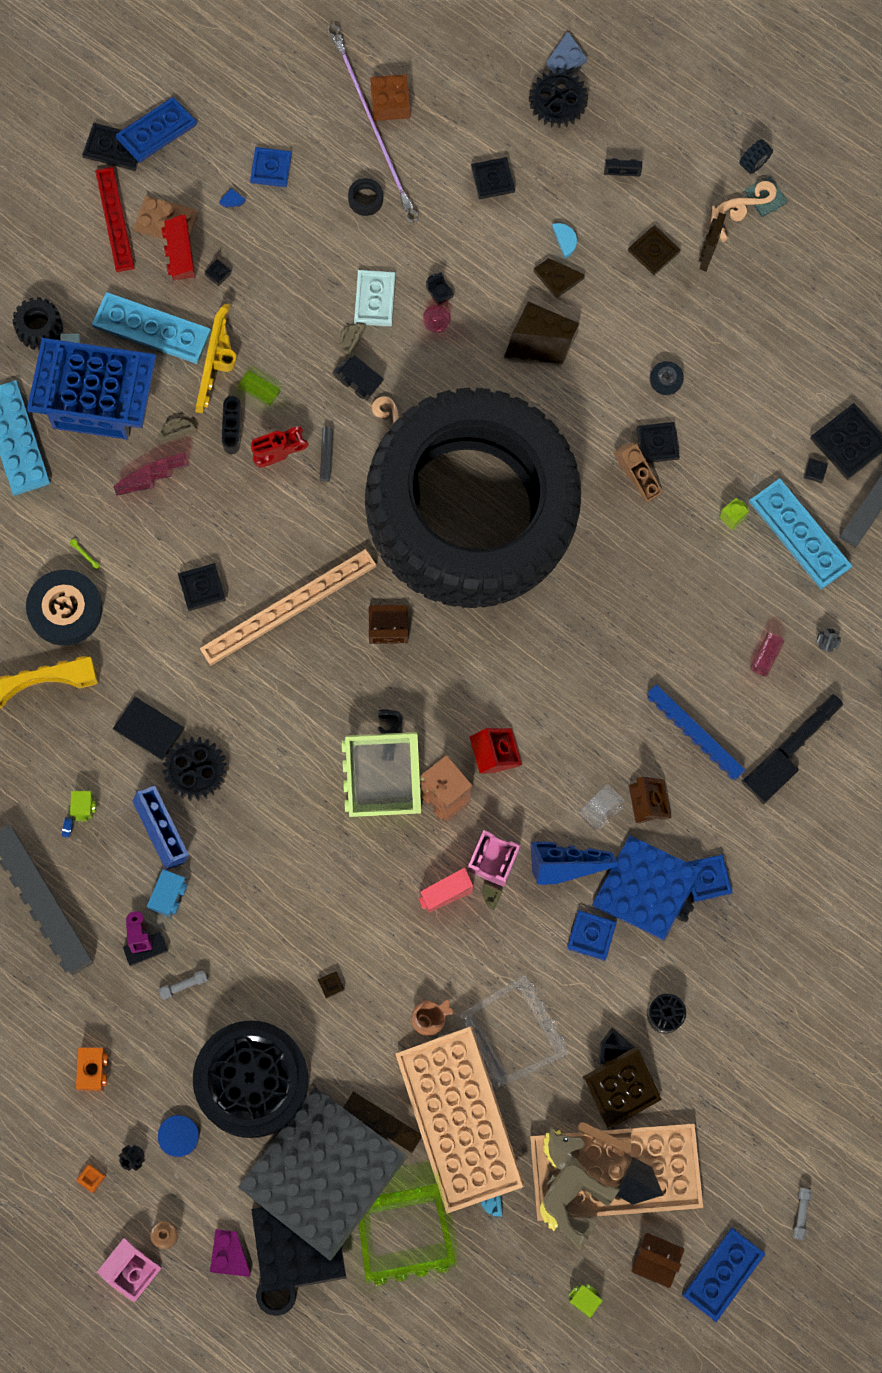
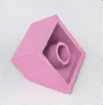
[97,1238,161,1302]

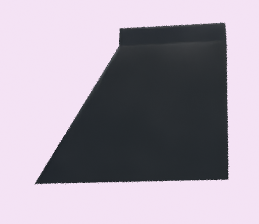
[598,1027,634,1065]
[616,1157,663,1205]

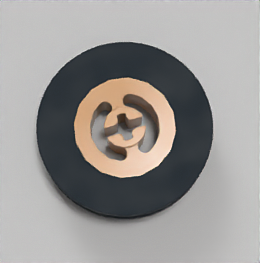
[26,570,102,646]

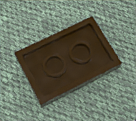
[699,212,726,272]

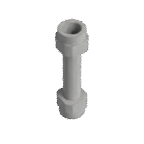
[158,970,208,1000]
[793,1188,812,1240]

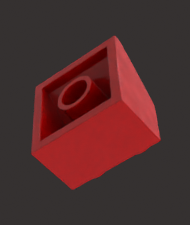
[469,728,522,774]

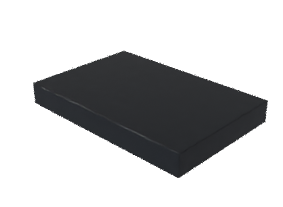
[82,123,139,171]
[113,697,184,761]

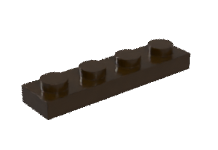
[343,1091,422,1153]

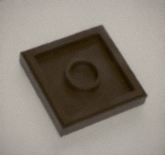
[628,225,681,275]

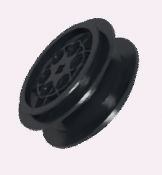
[193,1020,309,1138]

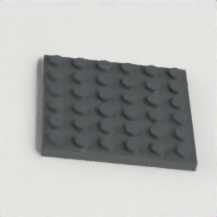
[238,1087,408,1261]

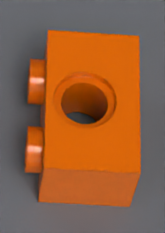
[76,1048,109,1091]

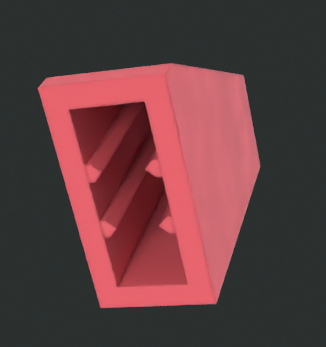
[418,868,473,913]

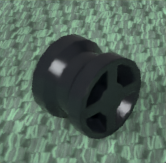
[677,901,694,922]

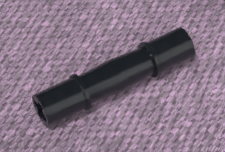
[778,694,843,759]

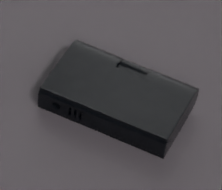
[742,748,799,804]

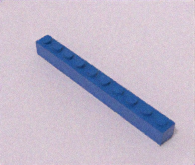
[647,684,745,780]

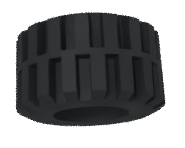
[12,297,63,350]

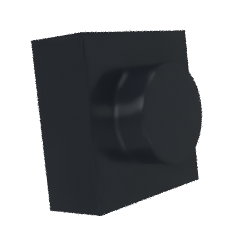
[804,458,828,483]

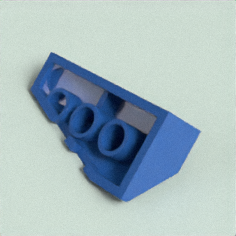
[530,842,618,885]

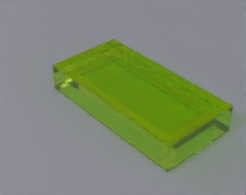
[238,370,281,406]

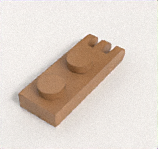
[577,1122,632,1156]

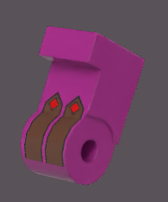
[126,911,152,953]

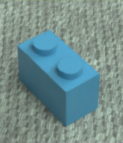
[147,869,188,918]

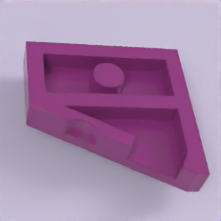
[210,1229,251,1277]

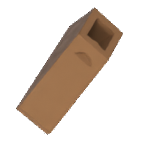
[613,442,663,503]

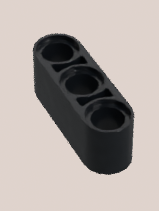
[222,396,242,454]

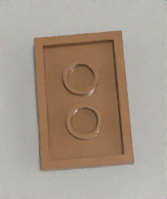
[134,196,199,240]

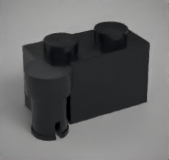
[332,355,384,401]

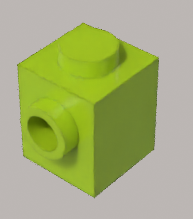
[719,498,749,531]
[70,791,97,822]
[568,1284,603,1318]

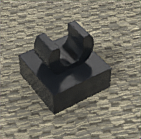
[205,259,231,286]

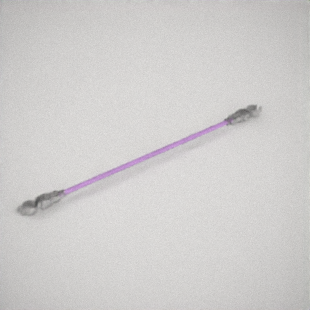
[328,25,418,223]

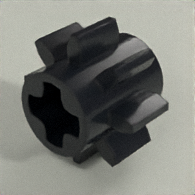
[119,1145,145,1171]

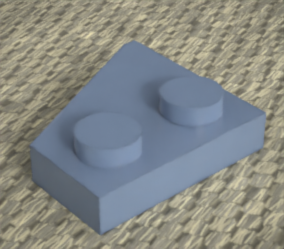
[546,32,587,74]

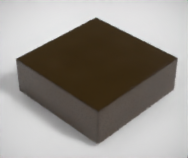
[318,971,344,999]

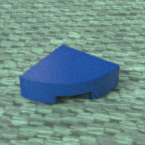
[219,189,246,208]

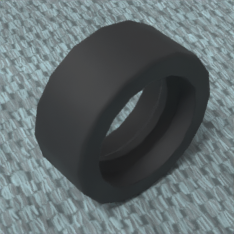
[348,178,383,216]
[256,1283,297,1316]

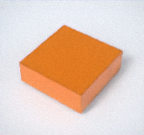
[76,1164,106,1193]

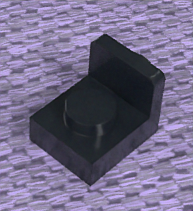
[426,272,454,306]

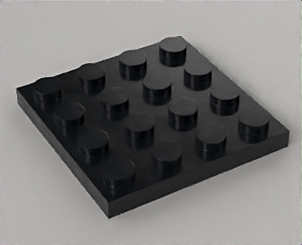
[251,1207,347,1293]

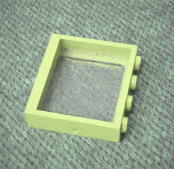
[342,732,421,817]

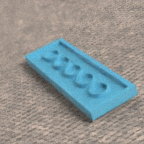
[92,292,212,365]
[0,380,50,496]
[749,478,852,590]

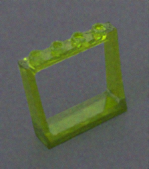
[359,1184,457,1286]

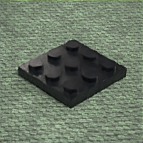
[810,403,882,480]

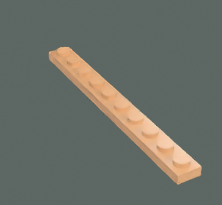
[200,549,376,666]

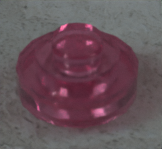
[423,305,450,333]

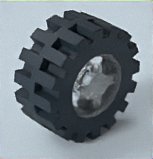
[739,139,773,174]

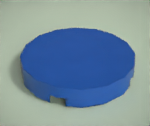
[158,1115,199,1157]

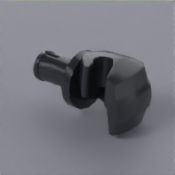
[378,709,404,761]

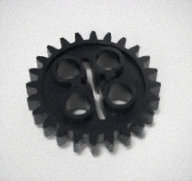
[529,69,588,128]
[162,737,227,801]

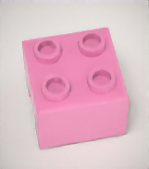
[467,830,521,887]

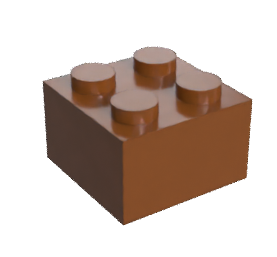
[370,74,410,121]

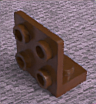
[369,605,408,644]

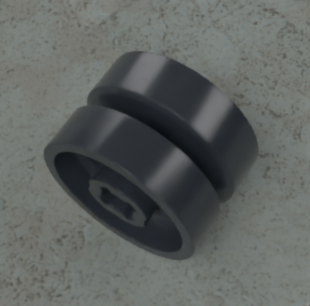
[647,994,686,1034]

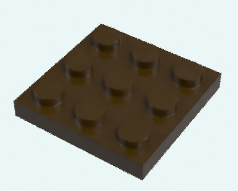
[583,1047,662,1130]

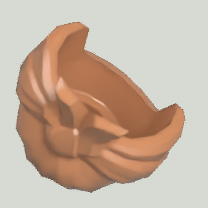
[411,1000,454,1036]

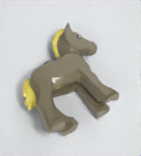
[540,1127,620,1251]

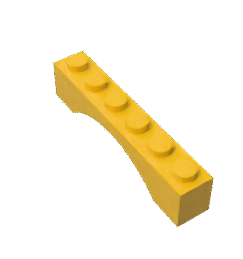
[0,656,98,708]

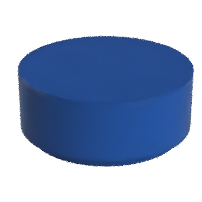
[62,817,73,838]

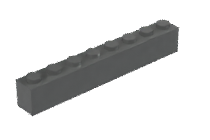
[0,825,94,975]

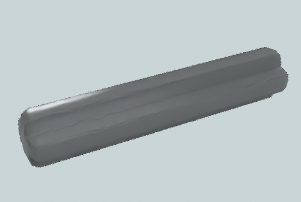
[320,427,333,482]

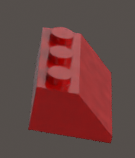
[161,214,195,280]

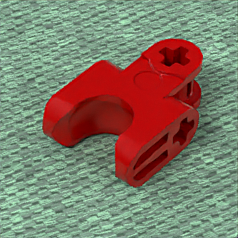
[251,426,309,468]

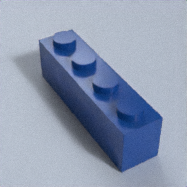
[132,786,189,871]

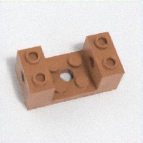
[420,755,472,822]

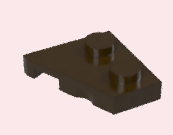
[533,258,585,299]

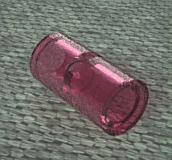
[750,633,784,676]

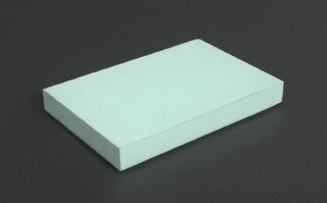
[354,270,395,327]

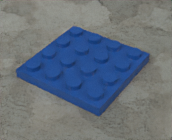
[592,836,701,941]

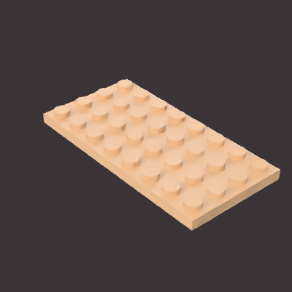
[396,1027,525,1214]
[530,1124,703,1221]

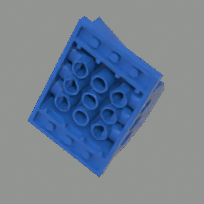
[27,338,157,440]

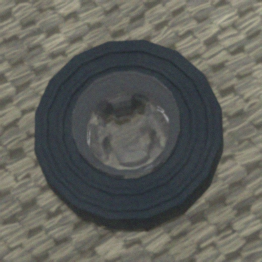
[650,361,684,395]

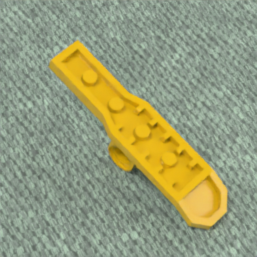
[195,304,236,413]

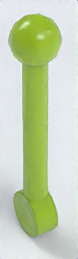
[70,539,100,569]

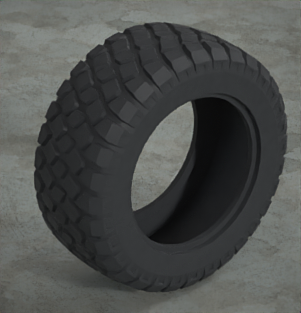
[365,387,581,608]

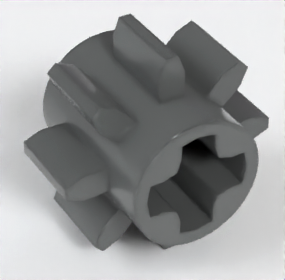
[816,628,841,652]

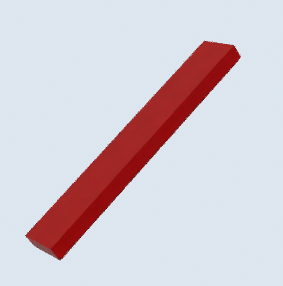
[95,167,135,273]

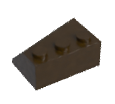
[504,302,580,364]

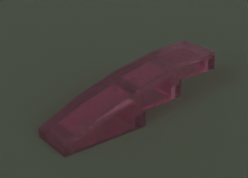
[114,452,189,496]

